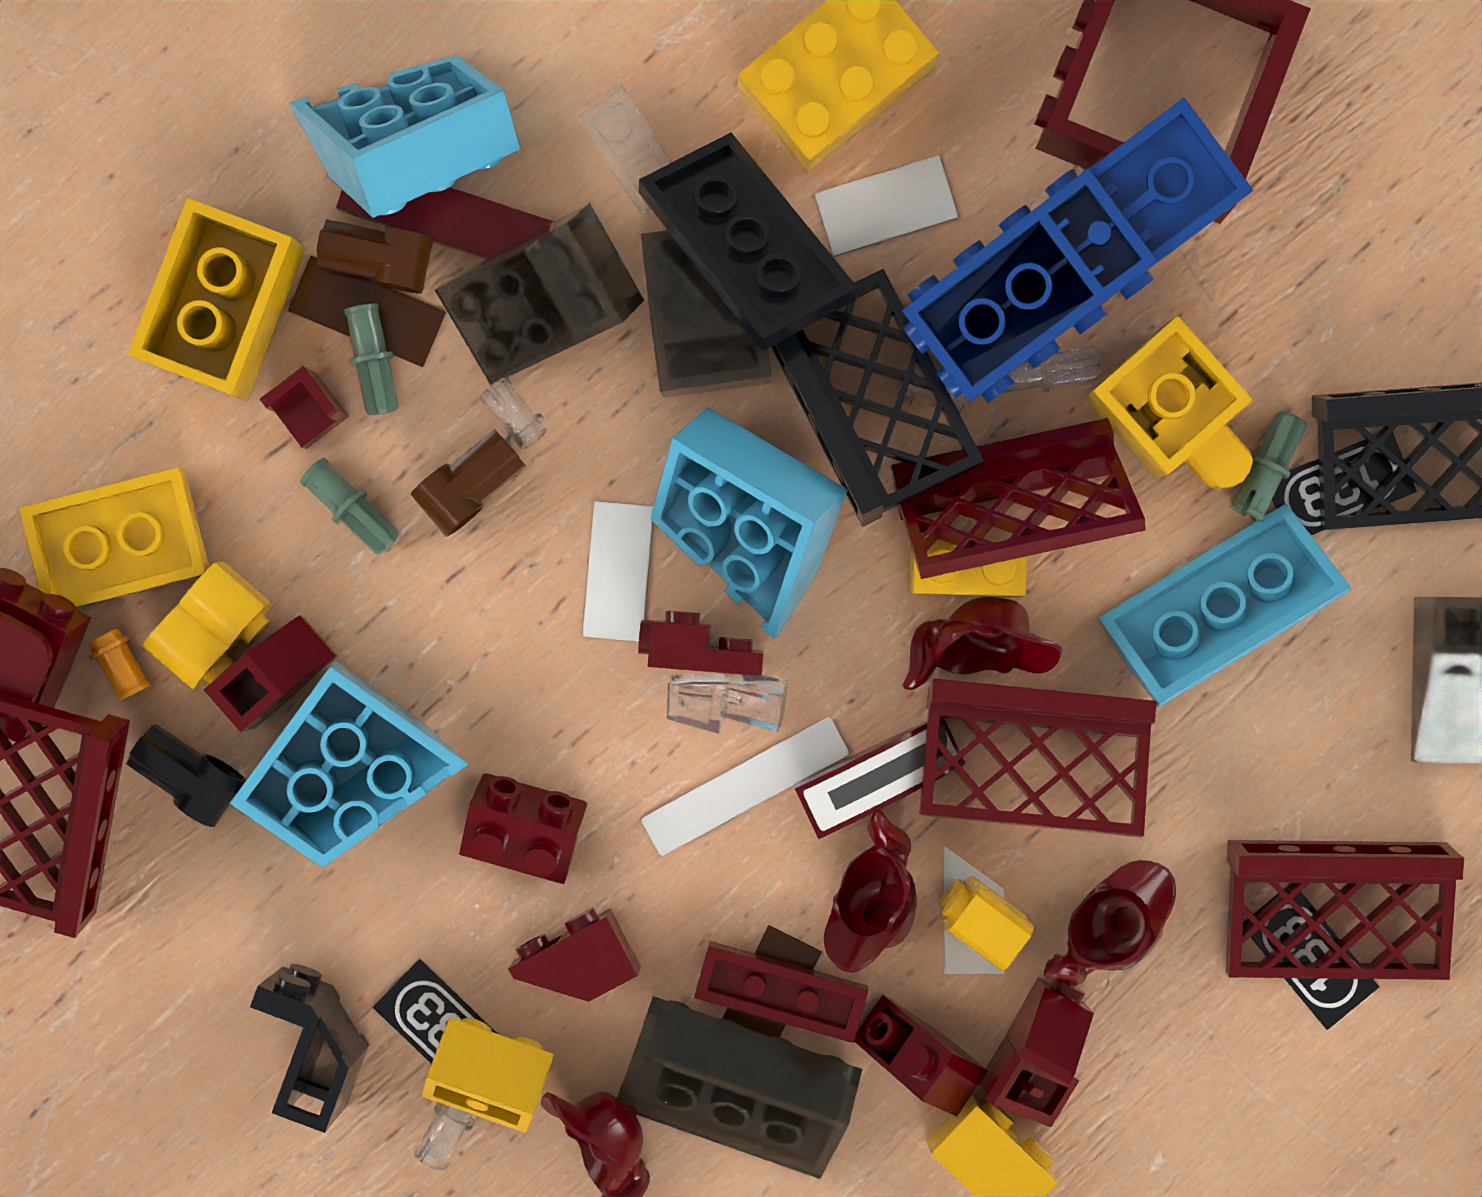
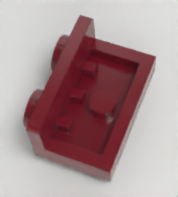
[459,773,587,884]

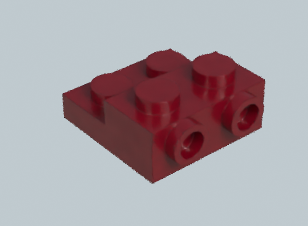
[638,610,764,676]

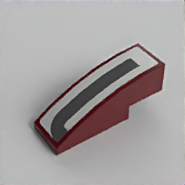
[794,718,966,840]

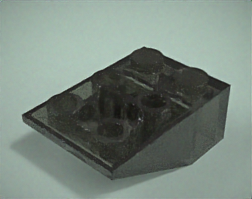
[435,203,645,385]
[641,230,772,398]
[1411,597,1482,763]

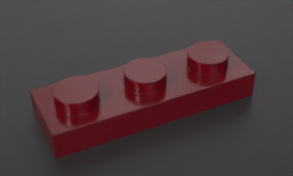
[694,941,869,1043]

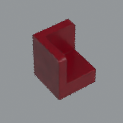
[260,366,349,449]

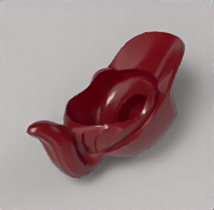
[903,597,1062,690]
[824,810,917,973]
[1044,860,1176,987]
[541,1092,650,1197]

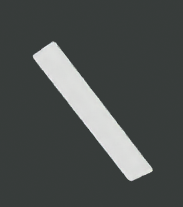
[641,717,849,856]

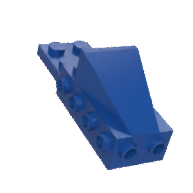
[902,97,1254,403]

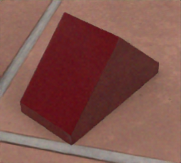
[979,1035,1079,1127]

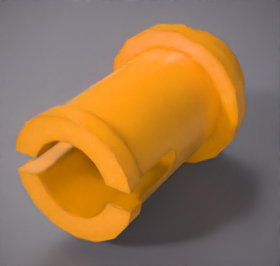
[88,628,151,702]

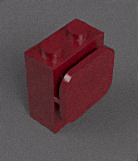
[0,568,92,742]

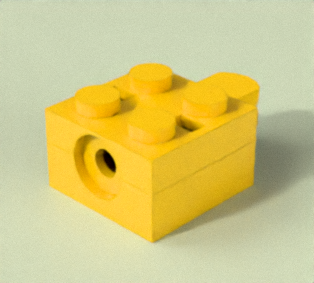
[1083,316,1253,490]

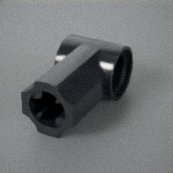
[126,724,246,827]

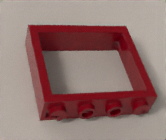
[1034,0,1311,224]

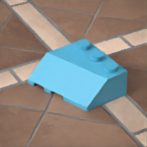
[289,55,521,218]
[650,407,848,639]
[230,660,468,868]

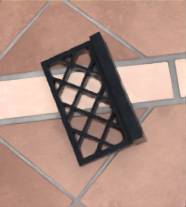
[771,269,984,527]
[1312,382,1482,530]

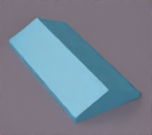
[1099,503,1351,707]

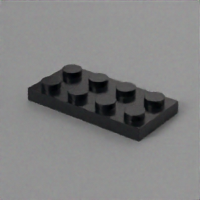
[639,132,858,351]

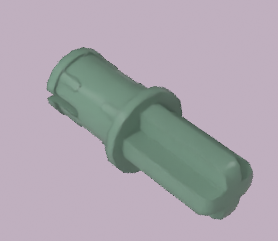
[344,303,398,416]
[1230,412,1307,522]
[300,458,399,554]

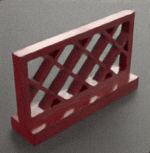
[891,418,1146,579]
[919,678,1156,838]
[0,693,130,938]
[1226,840,1464,980]

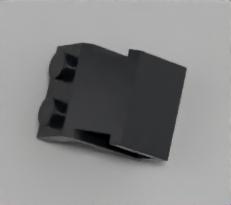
[250,964,369,1133]

